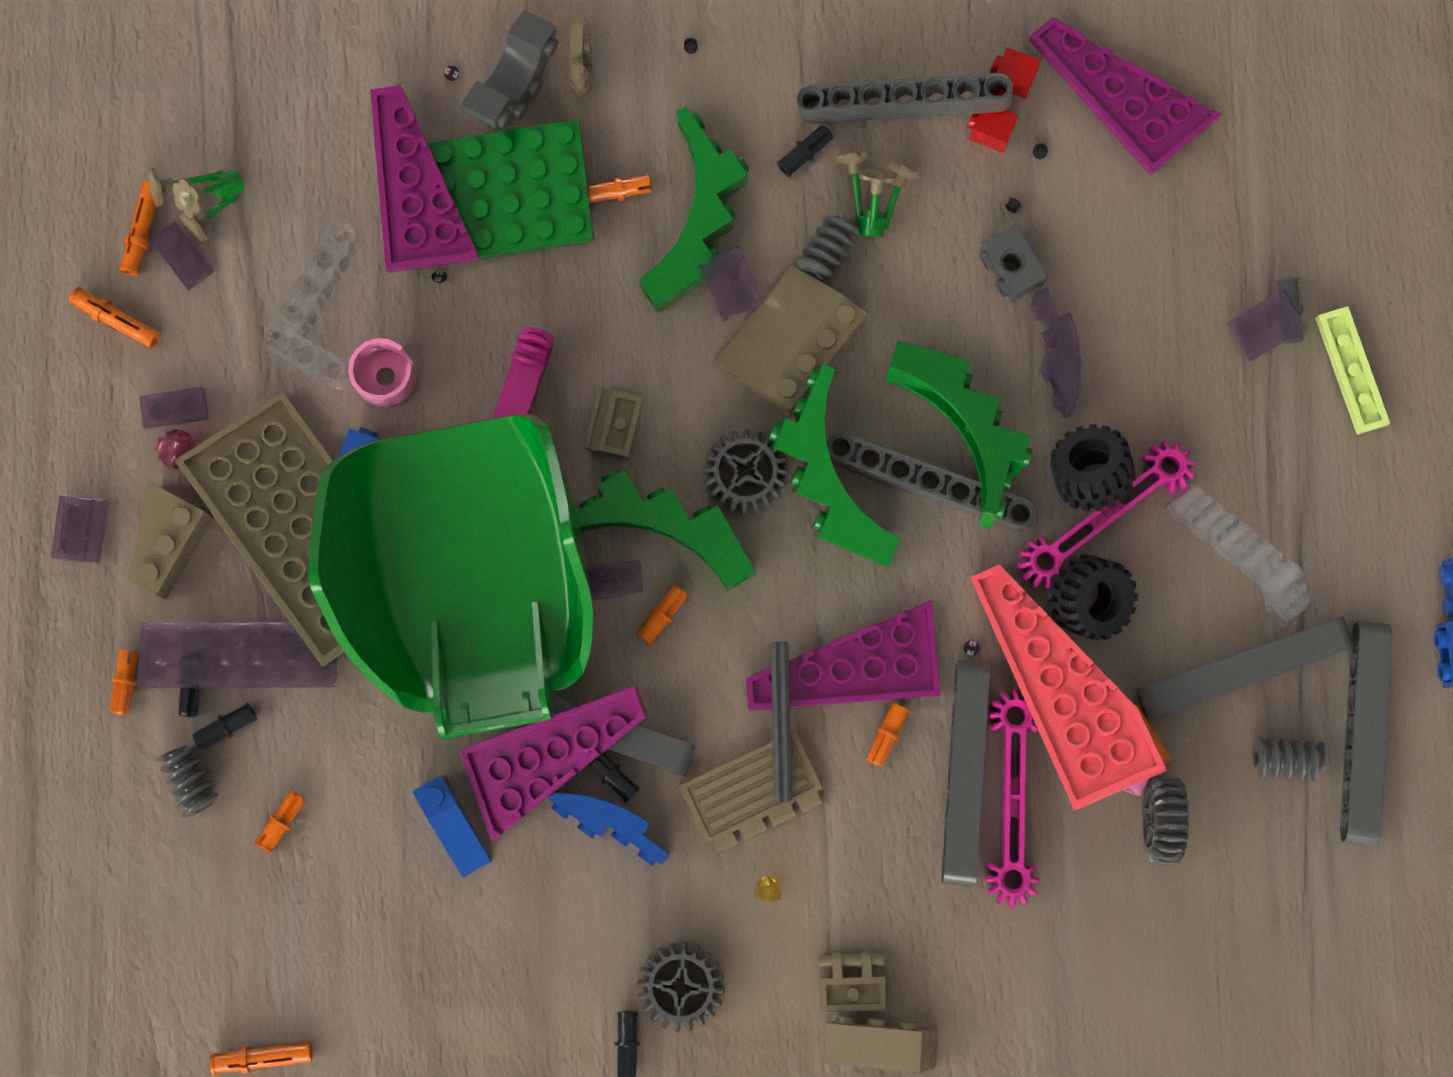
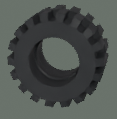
[1050,424,1136,512]
[1048,554,1138,640]

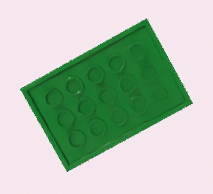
[414,119,595,270]

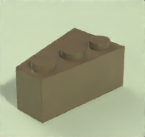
[128,482,213,600]
[823,1016,937,1073]

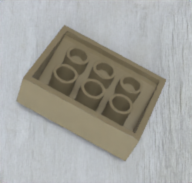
[715,265,868,418]

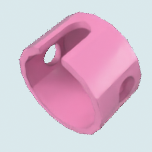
[348,338,417,408]

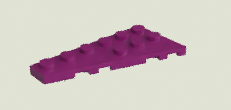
[1029,17,1222,176]
[370,85,481,273]
[746,600,941,711]
[459,685,648,841]

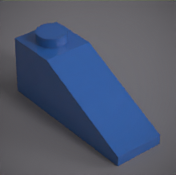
[412,775,491,877]

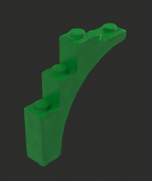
[639,106,749,313]
[885,340,1033,529]
[768,364,901,567]
[576,470,755,591]

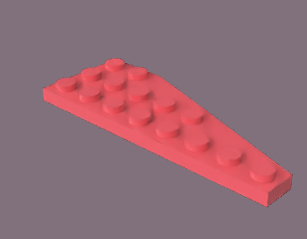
[970,564,1167,811]

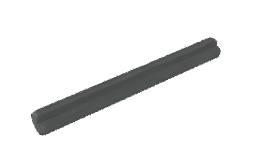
[771,641,792,803]

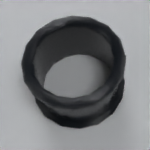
[684,38,698,54]
[1033,143,1048,159]
[1005,198,1021,213]

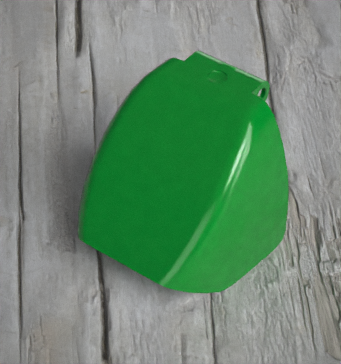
[308,414,593,740]

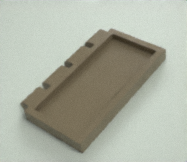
[679,731,823,854]

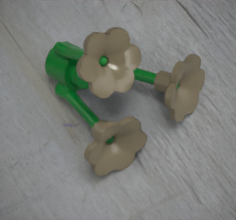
[835,152,922,237]
[148,168,244,244]

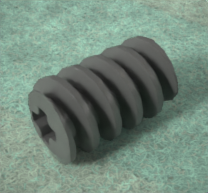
[796,216,860,284]
[1252,737,1326,782]
[156,746,219,818]

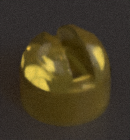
[754,876,781,901]

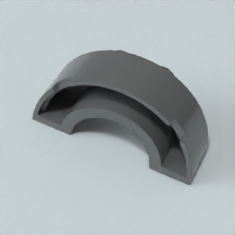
[461,10,559,131]

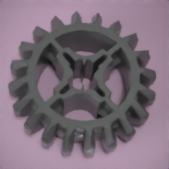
[703,429,789,515]
[1142,776,1189,864]
[637,941,725,1032]

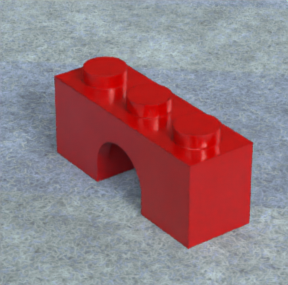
[967,47,1041,153]

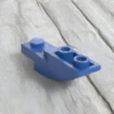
[1434,557,1453,688]
[548,793,669,866]

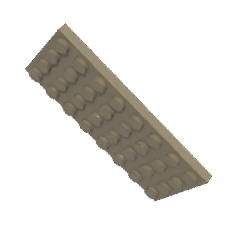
[175,391,344,667]

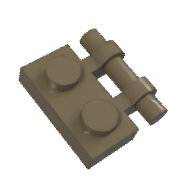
[570,24,592,97]
[818,950,886,1012]

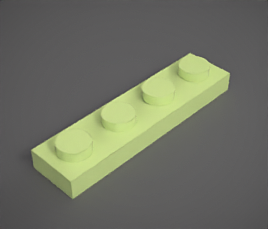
[1315,306,1390,435]

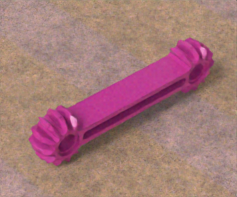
[493,327,554,418]
[1017,440,1196,590]
[984,689,1040,908]

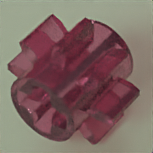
[155,429,195,469]

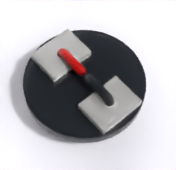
[444,66,459,81]
[431,270,447,283]
[963,640,980,656]

